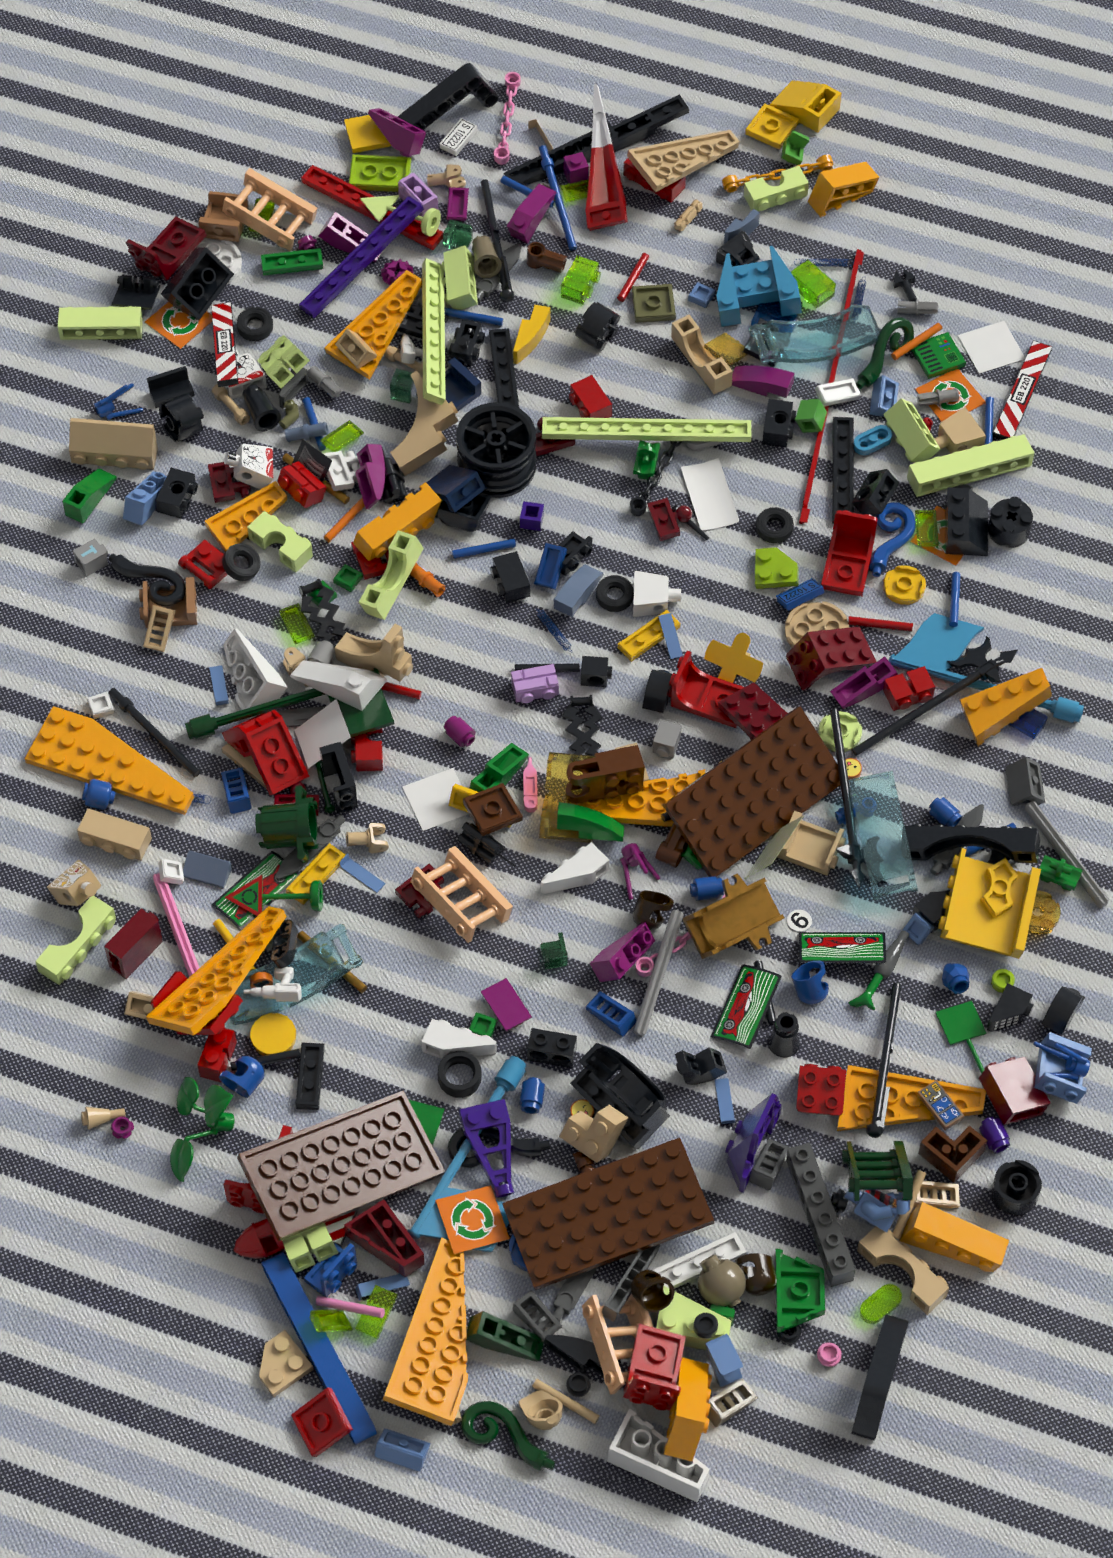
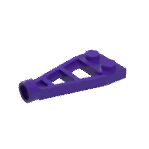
[458,1099,514,1198]

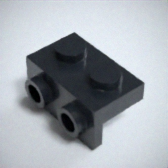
[558,531,593,576]

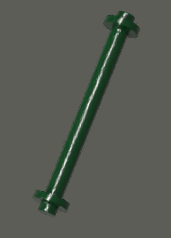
[314,760,335,814]

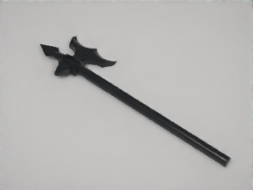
[852,636,1018,756]
[830,709,887,888]

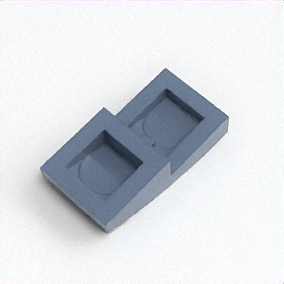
[724,209,760,244]

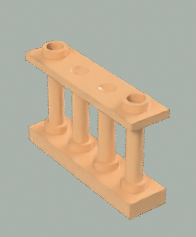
[222,168,317,251]
[411,846,513,943]
[582,1294,653,1395]

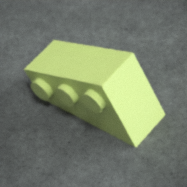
[656,1286,731,1350]

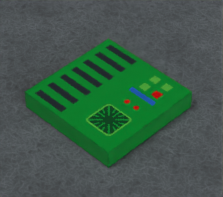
[912,332,966,379]

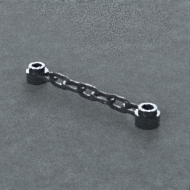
[630,441,682,516]

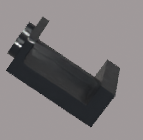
[319,742,358,813]

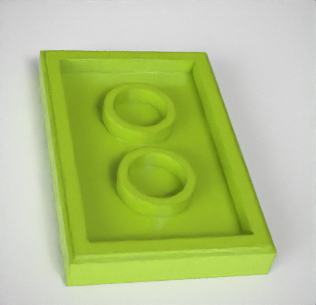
[349,154,412,192]

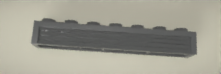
[602,1244,661,1322]

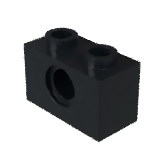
[762,399,796,448]
[156,468,198,519]

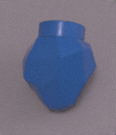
[942,963,970,994]

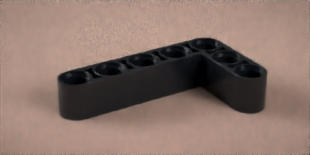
[398,63,499,130]
[851,1314,909,1441]

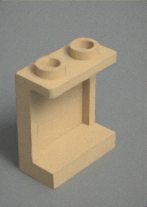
[777,811,847,876]

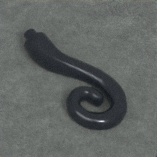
[108,554,186,607]
[447,1127,550,1168]

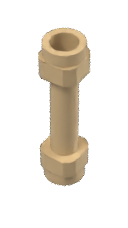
[384,346,423,377]
[211,384,250,425]

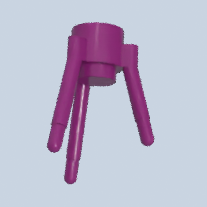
[620,843,660,900]

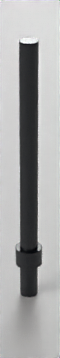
[108,688,200,777]

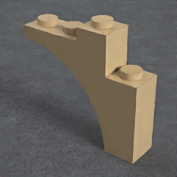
[390,371,458,476]
[335,624,413,682]

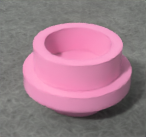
[817,1343,841,1367]

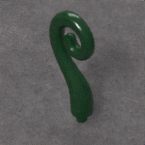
[856,317,914,389]
[461,1401,556,1471]

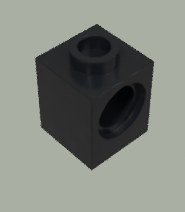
[581,656,612,687]

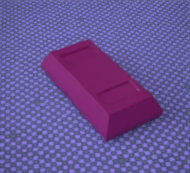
[447,187,469,221]

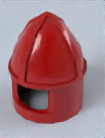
[234,1218,285,1259]

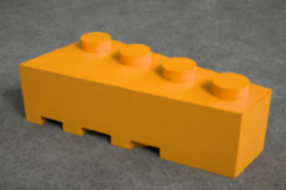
[353,482,442,561]
[960,668,1052,746]
[899,1202,1009,1272]
[664,1357,712,1462]

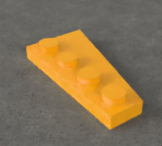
[205,481,287,552]

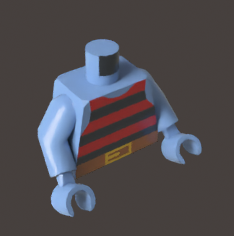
[844,1190,910,1232]

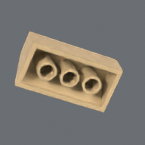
[69,418,158,470]

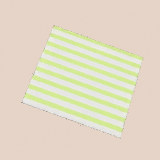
[745,815,804,879]

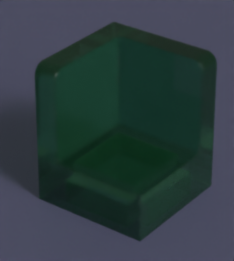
[443,219,473,250]
[390,368,414,404]
[540,932,568,969]

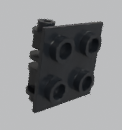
[112,274,161,310]

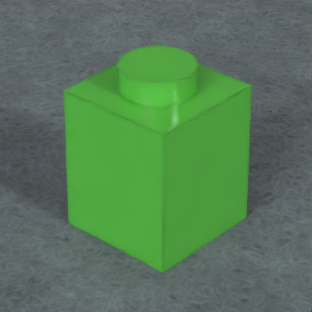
[795,399,827,433]

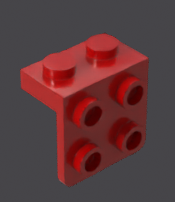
[796,1064,846,1116]

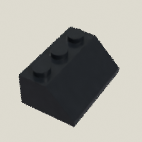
[161,247,234,320]
[945,487,988,556]

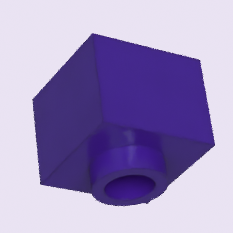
[520,501,544,531]

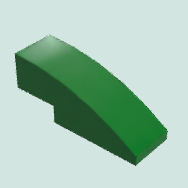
[469,743,529,792]
[557,802,624,842]

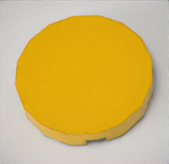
[883,565,926,605]
[250,1013,296,1056]

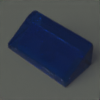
[1008,709,1048,739]

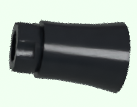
[242,384,281,431]
[768,1012,800,1058]

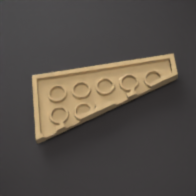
[627,130,740,192]

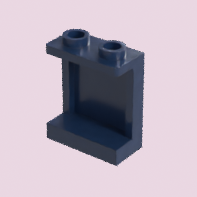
[417,357,482,411]
[419,465,486,513]

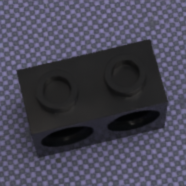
[852,469,899,516]
[527,1028,577,1068]

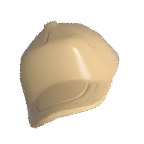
[519,1390,563,1430]

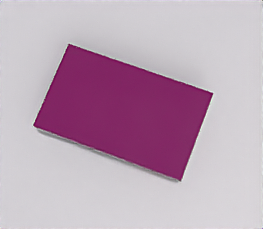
[481,978,532,1031]

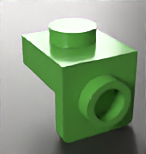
[781,130,809,166]

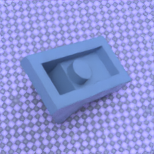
[705,1334,743,1387]

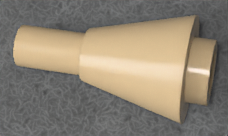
[81,1106,125,1130]

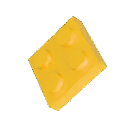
[745,103,799,150]

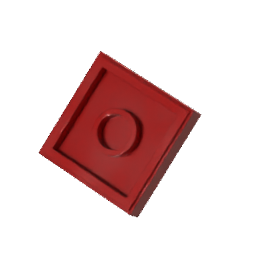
[291,1387,353,1457]

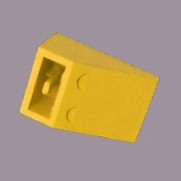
[770,80,842,133]

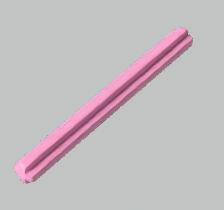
[153,873,199,977]

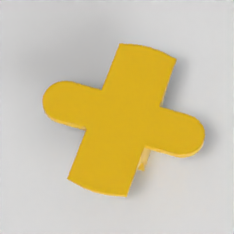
[704,633,763,683]

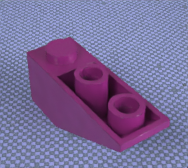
[590,922,655,982]

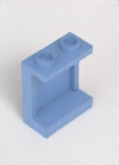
[1034,1032,1092,1104]

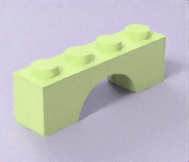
[359,530,424,620]
[35,896,116,985]

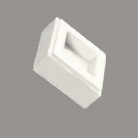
[87,692,115,719]
[158,859,184,885]

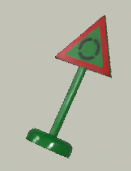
[225,874,323,916]

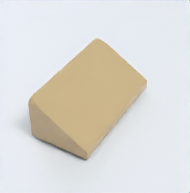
[335,328,378,369]
[124,991,155,1020]

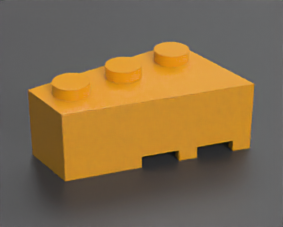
[808,161,879,218]

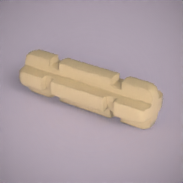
[674,199,703,232]

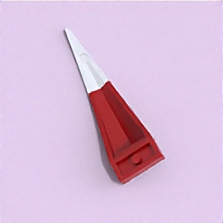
[585,83,628,231]

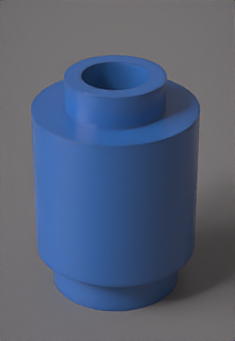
[929,797,962,827]
[690,876,724,901]
[519,1077,545,1114]

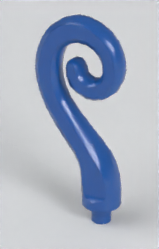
[869,502,916,577]

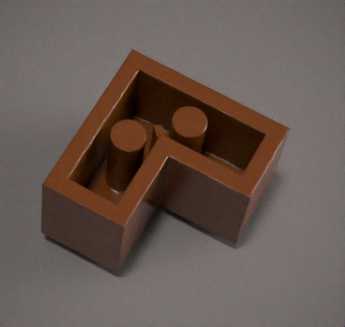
[918,1126,987,1183]

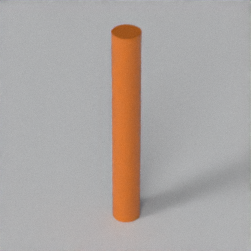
[891,323,942,360]
[324,498,365,542]

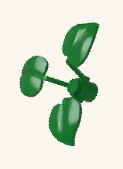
[170,1077,235,1182]

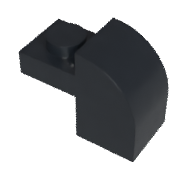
[642,669,672,713]
[1042,986,1085,1035]
[675,1047,727,1085]

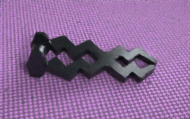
[299,578,346,649]
[562,695,602,762]

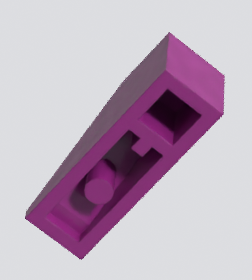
[368,108,426,157]
[507,184,557,244]
[318,212,381,262]

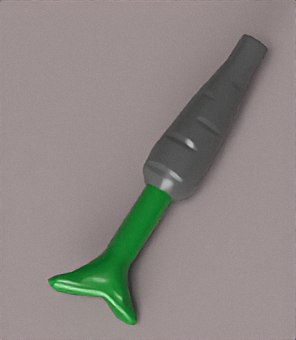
[848,930,909,1010]

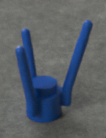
[94,383,143,420]
[1033,1041,1090,1081]

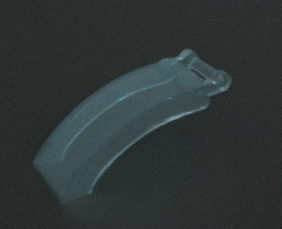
[748,304,880,363]
[849,771,918,900]
[230,924,363,1025]

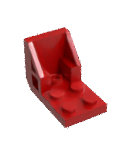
[222,710,310,795]

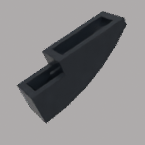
[545,1335,621,1377]

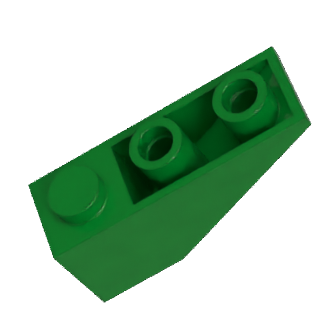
[62,469,117,524]

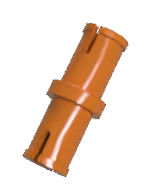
[410,563,446,597]

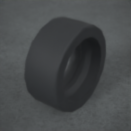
[438,1051,482,1098]

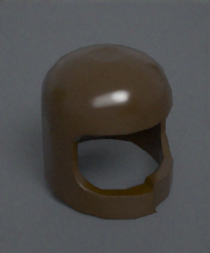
[632,890,674,930]
[735,1253,777,1296]
[631,1270,675,1312]

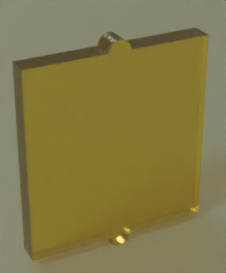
[704,332,748,366]

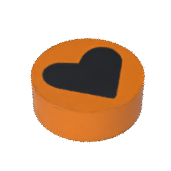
[250,972,273,988]

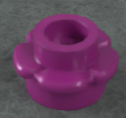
[298,235,317,251]
[111,1117,134,1139]

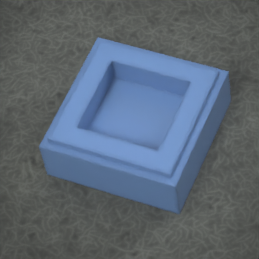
[688,282,715,308]
[903,913,934,945]

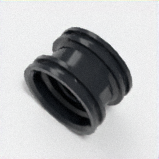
[456,402,536,498]

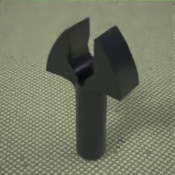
[893,269,917,301]

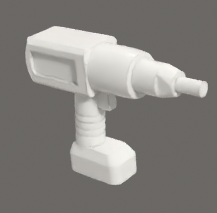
[400,333,423,364]
[244,967,302,1002]

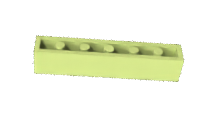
[907,434,1034,497]

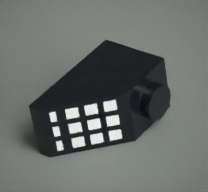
[987,984,1034,1032]

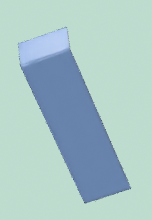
[657,613,683,659]
[209,665,229,706]
[339,853,386,893]
[715,1078,736,1124]
[355,1274,410,1301]

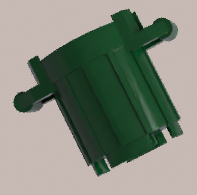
[255,785,319,863]

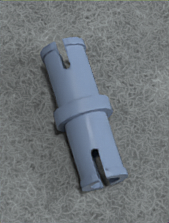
[285,422,329,442]

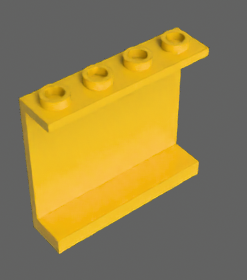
[938,848,1041,959]

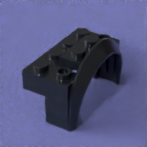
[570,1043,670,1149]

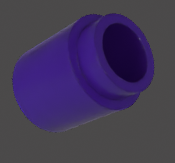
[979,1117,1010,1153]

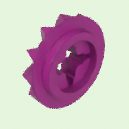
[381,259,414,285]

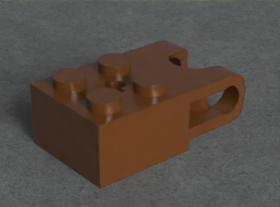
[565,745,645,804]

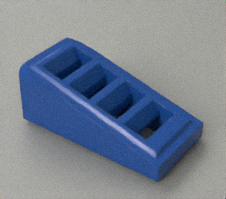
[221,767,252,814]
[585,991,637,1037]

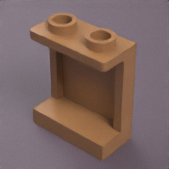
[199,191,249,242]
[139,577,197,628]

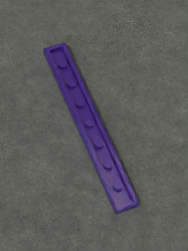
[299,196,424,318]

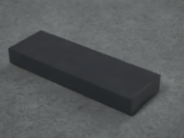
[295,1042,325,1110]

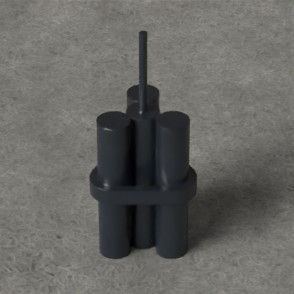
[382,447,407,503]
[457,822,516,867]

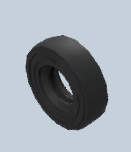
[237,307,273,341]
[756,507,794,543]
[222,544,261,581]
[596,575,634,612]

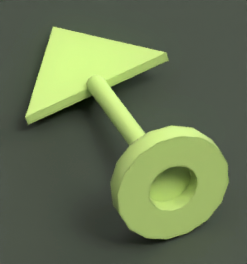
[360,195,441,237]

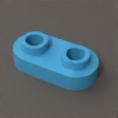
[854,425,892,455]

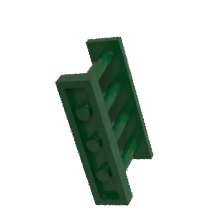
[842,1141,913,1201]

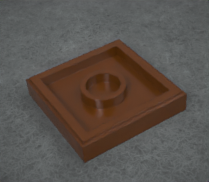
[463,783,523,836]

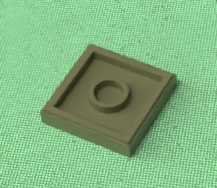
[631,284,676,323]

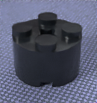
[575,302,621,351]
[159,393,204,442]
[988,497,1033,548]
[991,1160,1042,1216]

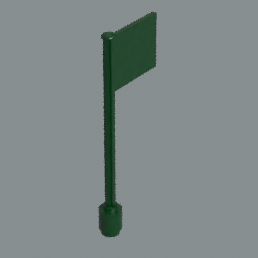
[184,668,395,740]

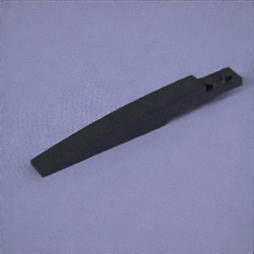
[504,94,689,186]

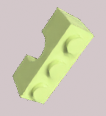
[744,166,809,211]
[247,511,313,573]

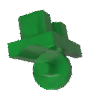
[633,440,660,480]
[1039,855,1083,891]

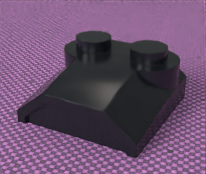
[438,493,492,532]

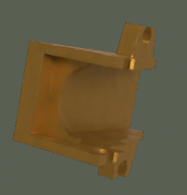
[682,873,785,959]

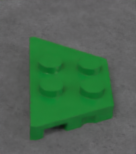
[775,1248,825,1332]

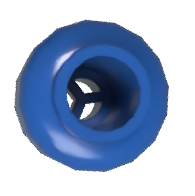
[82,779,116,810]

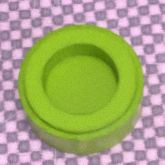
[991,969,1015,993]

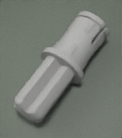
[897,299,938,316]
[308,366,341,398]
[917,388,959,406]

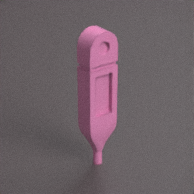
[523,757,538,813]

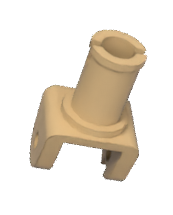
[427,164,466,188]
[283,647,308,687]
[346,823,389,853]

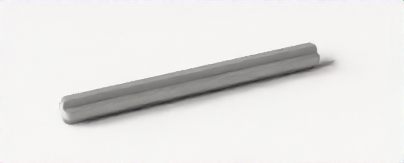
[1025,801,1109,908]
[633,910,683,1037]

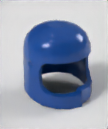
[791,961,829,1004]
[219,1056,265,1098]

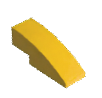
[513,305,551,364]

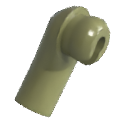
[279,399,299,429]

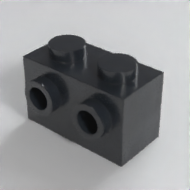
[490,551,530,603]

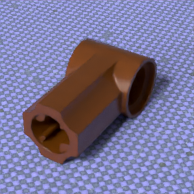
[526,242,567,273]
[655,823,686,868]

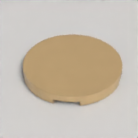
[785,601,849,648]

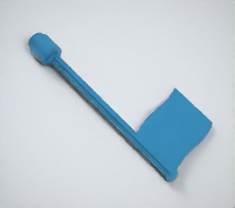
[888,613,1084,723]
[408,1056,526,1252]

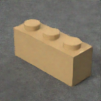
[77,809,152,861]

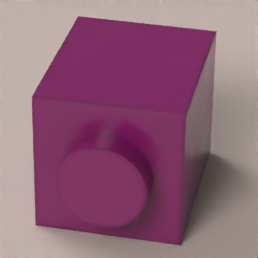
[564,152,589,187]

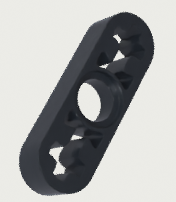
[271,919,298,969]

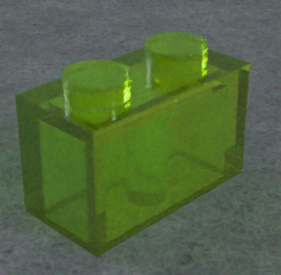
[561,256,601,305]
[791,260,836,309]

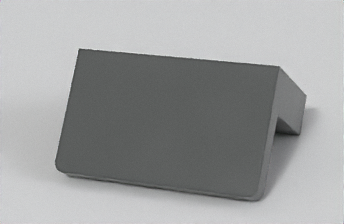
[1005,757,1045,806]

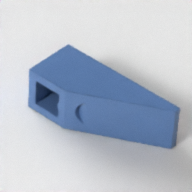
[123,471,167,525]

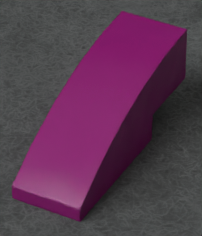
[732,366,795,398]
[355,444,385,510]
[830,656,898,708]

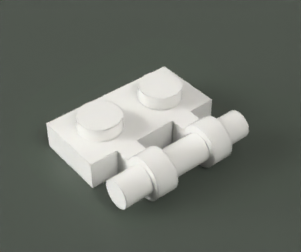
[323,451,360,491]

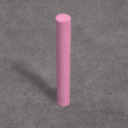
[316,1296,385,1318]

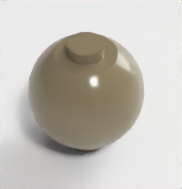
[698,1254,746,1308]

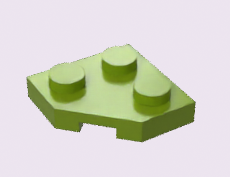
[755,547,799,589]

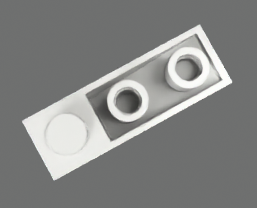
[541,842,609,894]
[422,1019,497,1059]

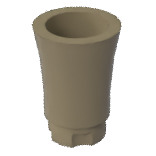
[472,235,502,278]

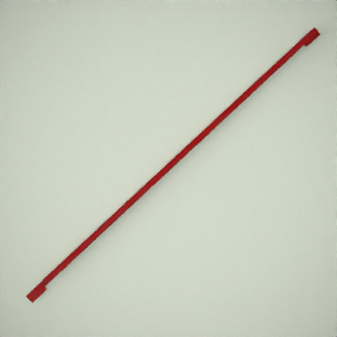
[799,249,864,524]

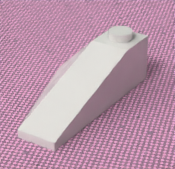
[223,628,287,710]
[291,660,387,711]

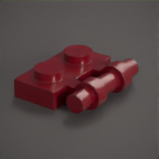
[208,462,251,503]
[395,863,454,919]

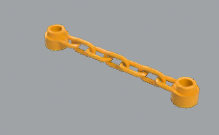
[722,155,834,193]

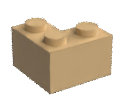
[559,1105,628,1163]

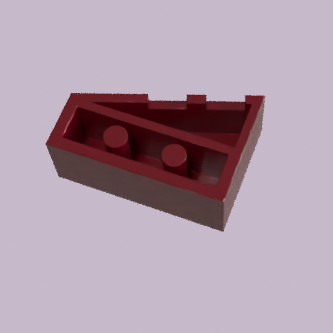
[344,1199,425,1277]

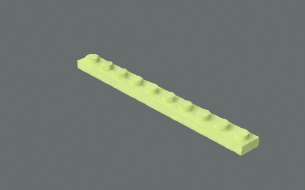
[422,258,446,405]
[542,417,752,442]

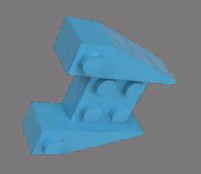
[717,246,802,327]

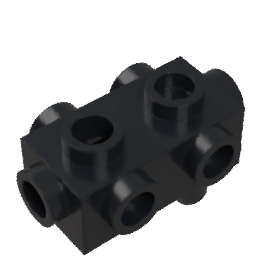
[449,320,485,367]

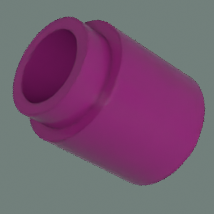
[444,716,476,747]

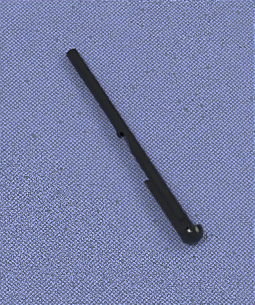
[481,179,515,303]
[866,982,902,1138]

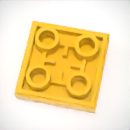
[344,115,391,153]

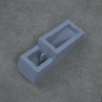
[554,564,604,617]

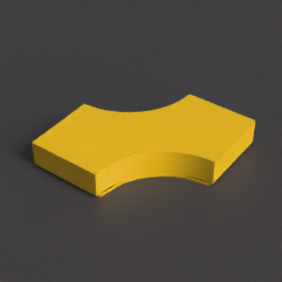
[981,858,1018,918]

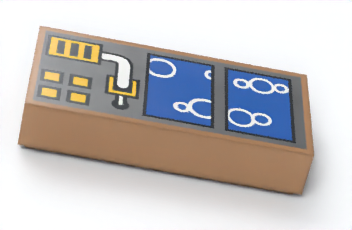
[917,1080,965,1131]

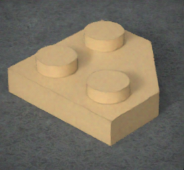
[259,1330,313,1398]

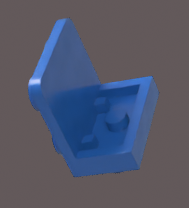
[304,1243,357,1297]

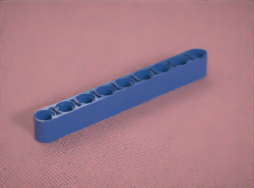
[261,1252,377,1445]

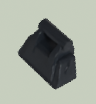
[715,231,760,267]

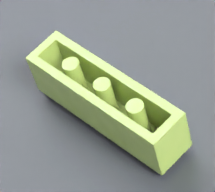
[58,306,143,340]

